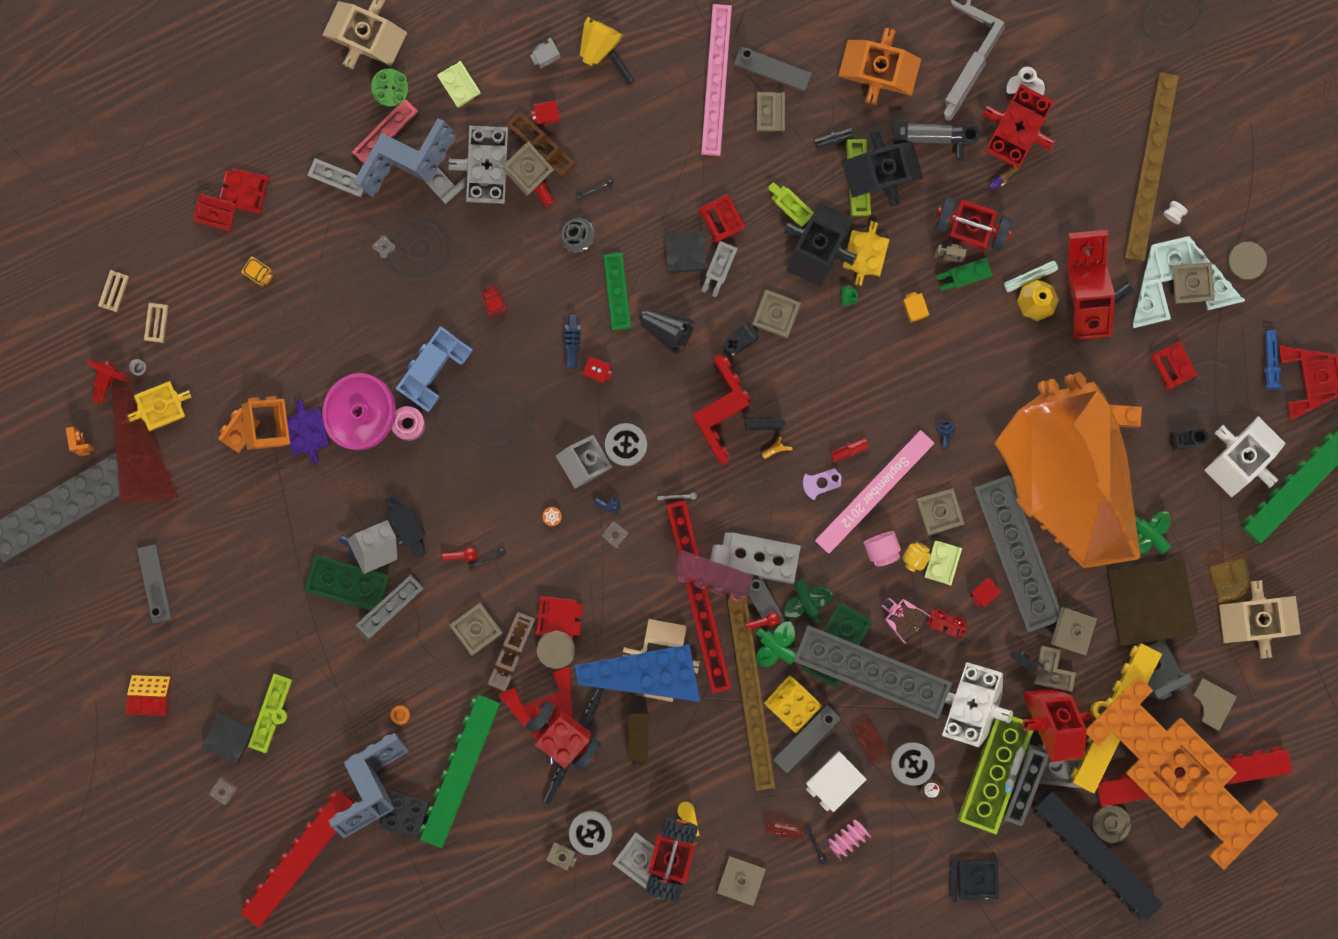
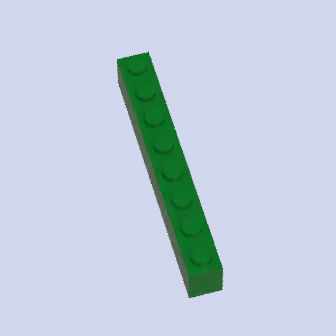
[1241,423,1338,544]
[419,695,501,848]

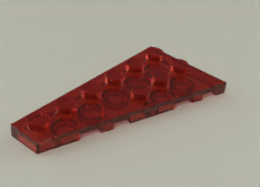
[111,387,178,502]

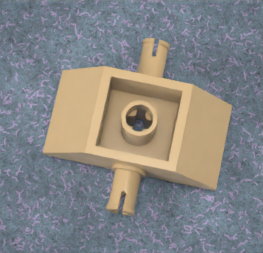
[322,0,407,69]
[1219,580,1301,659]
[622,619,700,702]

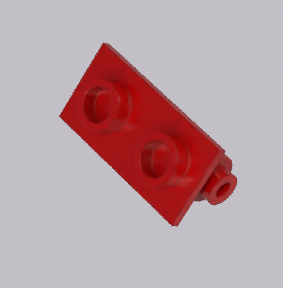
[926,609,967,638]

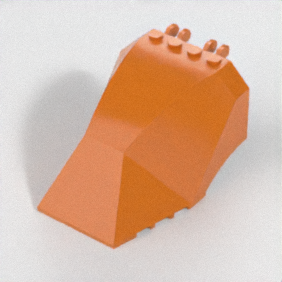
[994,372,1140,568]

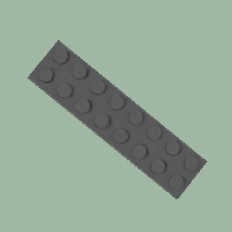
[0,452,138,562]
[973,475,1061,633]
[794,626,952,719]

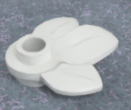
[1006,67,1045,95]

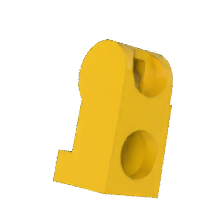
[678,801,699,837]

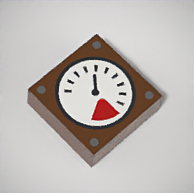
[918,777,945,804]

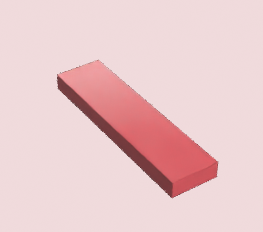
[352,99,419,164]

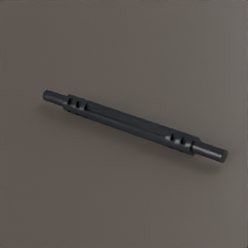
[543,687,605,804]

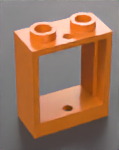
[241,396,290,450]

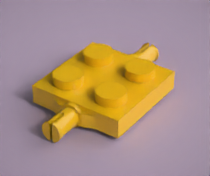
[843,221,890,286]
[127,381,192,432]

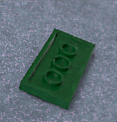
[304,555,390,611]
[802,602,873,688]

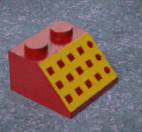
[126,675,171,716]

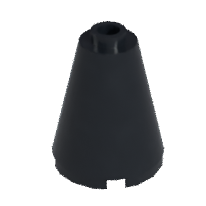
[639,308,694,355]

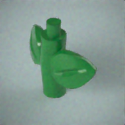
[1135,511,1171,555]
[756,621,797,667]

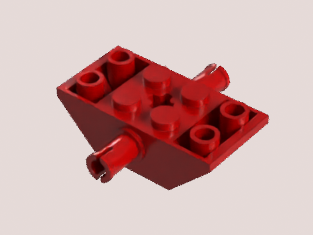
[982,84,1055,169]
[1022,688,1092,763]

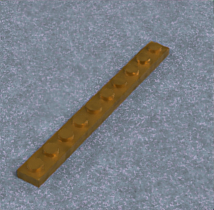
[1124,72,1179,262]
[727,596,775,791]

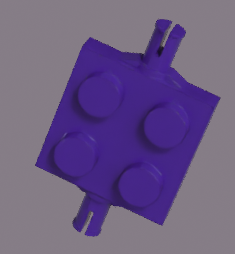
[287,400,330,464]

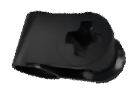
[723,322,760,356]
[1169,428,1209,451]

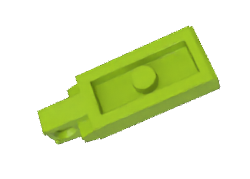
[768,182,814,229]

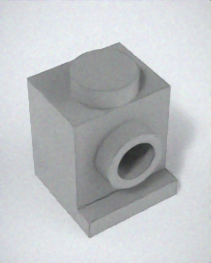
[530,38,560,69]

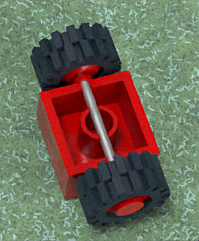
[645,817,698,901]

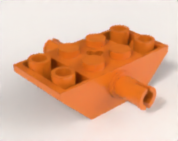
[838,28,921,105]

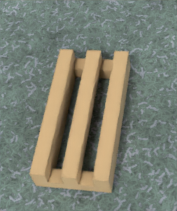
[98,270,129,312]
[144,303,169,343]

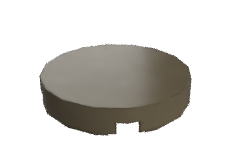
[1228,242,1267,280]
[537,631,575,669]
[1092,805,1131,843]

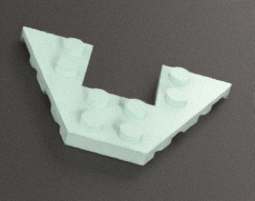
[1132,236,1245,329]

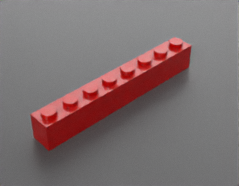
[241,790,356,928]

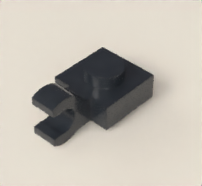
[1010,650,1045,677]

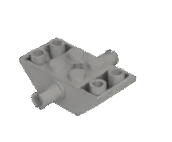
[449,126,508,204]

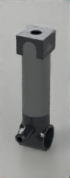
[893,121,980,160]

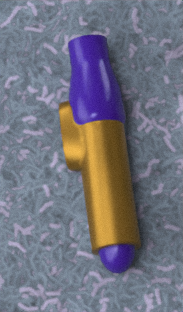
[989,166,1019,190]

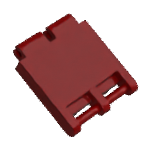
[219,169,270,214]
[534,596,583,639]

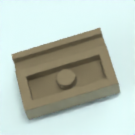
[757,92,785,132]
[934,244,966,263]

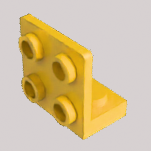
[764,675,822,733]

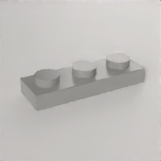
[307,158,364,198]

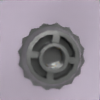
[560,217,595,253]

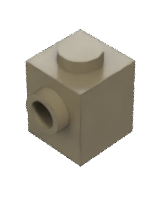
[546,842,577,870]

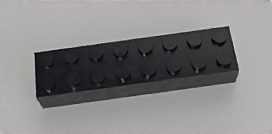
[1031,790,1163,921]

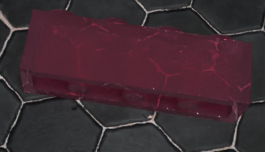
[671,550,754,601]

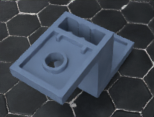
[353,118,457,197]
[329,733,409,838]

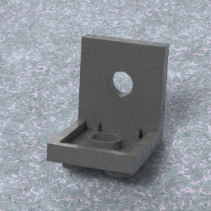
[1128,640,1193,700]

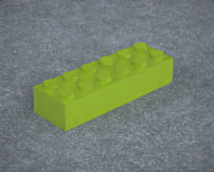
[958,715,1033,835]

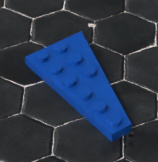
[575,644,700,702]

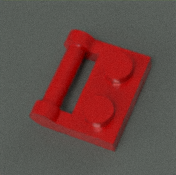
[698,194,745,244]
[1150,342,1198,391]

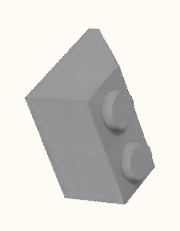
[556,435,613,489]
[347,520,397,574]

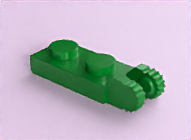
[936,258,992,291]

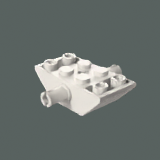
[1204,416,1286,497]
[942,662,1013,747]

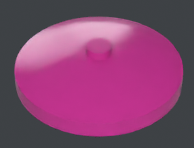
[322,373,396,450]

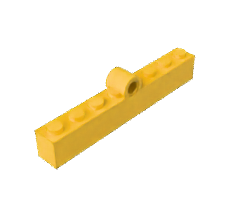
[1070,644,1162,793]

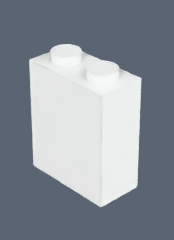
[806,751,867,812]

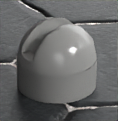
[129,359,146,375]

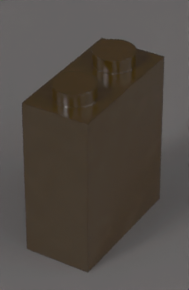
[628,713,649,765]

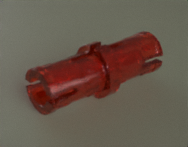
[765,820,805,840]

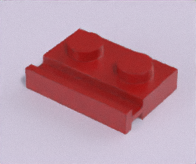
[193,193,237,231]

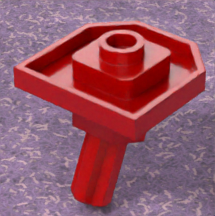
[87,360,130,403]

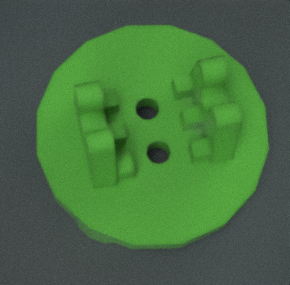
[371,69,408,107]

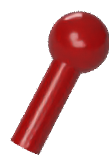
[441,547,478,562]
[744,612,780,630]

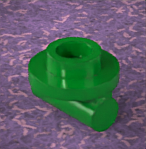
[840,286,858,307]

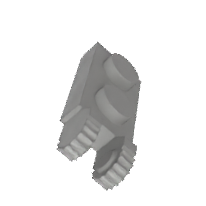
[701,241,738,297]

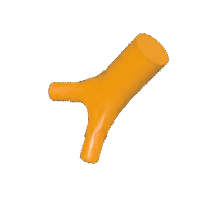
[761,436,792,459]

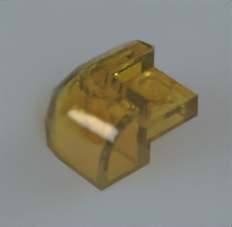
[1209,558,1250,604]

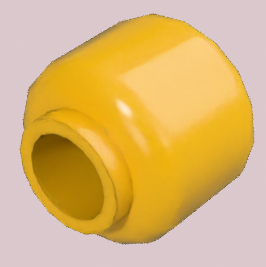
[902,542,931,572]

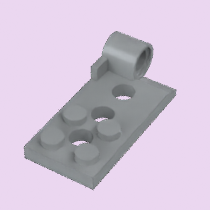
[709,532,801,584]

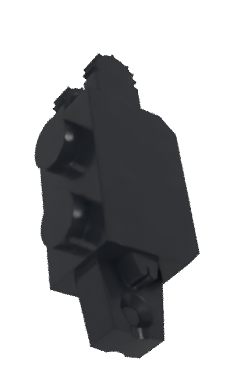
[385,494,426,557]

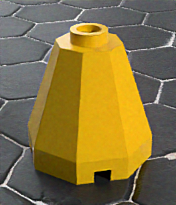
[580,17,623,66]
[1017,280,1059,322]

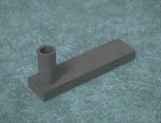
[734,47,812,92]
[137,544,173,624]
[355,575,424,641]
[742,576,796,642]
[773,705,841,773]

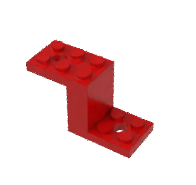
[1066,230,1115,340]
[693,354,751,467]

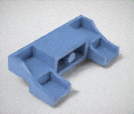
[396,326,473,412]

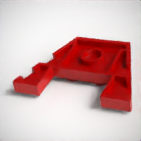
[1277,346,1338,420]
[499,666,572,740]

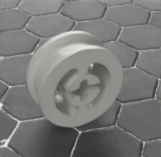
[605,423,647,466]
[891,743,935,786]
[569,811,612,855]

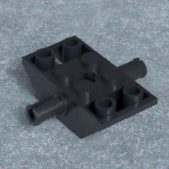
[842,130,924,207]
[784,203,858,288]

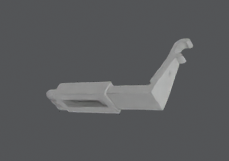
[944,0,1005,122]

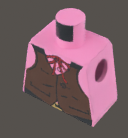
[882,598,930,644]

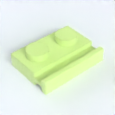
[437,61,481,108]
[924,540,962,585]

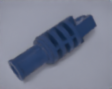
[563,315,581,369]

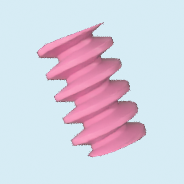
[828,819,871,861]

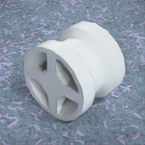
[1163,201,1188,224]

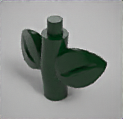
[783,578,834,624]

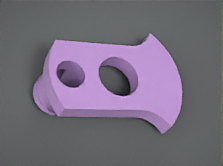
[803,468,841,500]

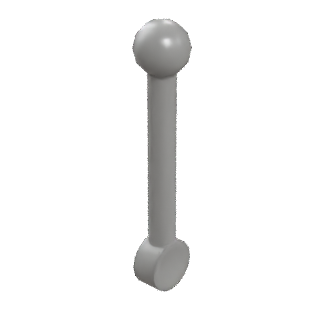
[657,492,697,500]

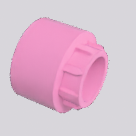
[392,406,425,441]
[863,531,901,567]

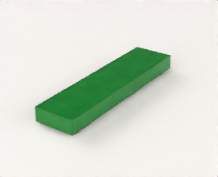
[603,253,631,331]

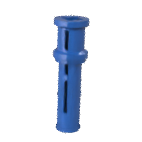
[1264,331,1282,389]

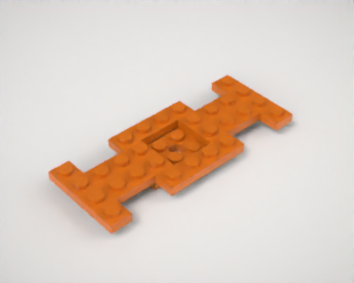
[1086,676,1278,870]

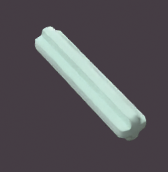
[1004,261,1058,292]

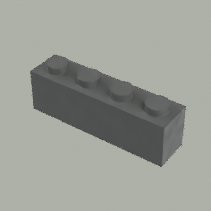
[1003,743,1049,826]

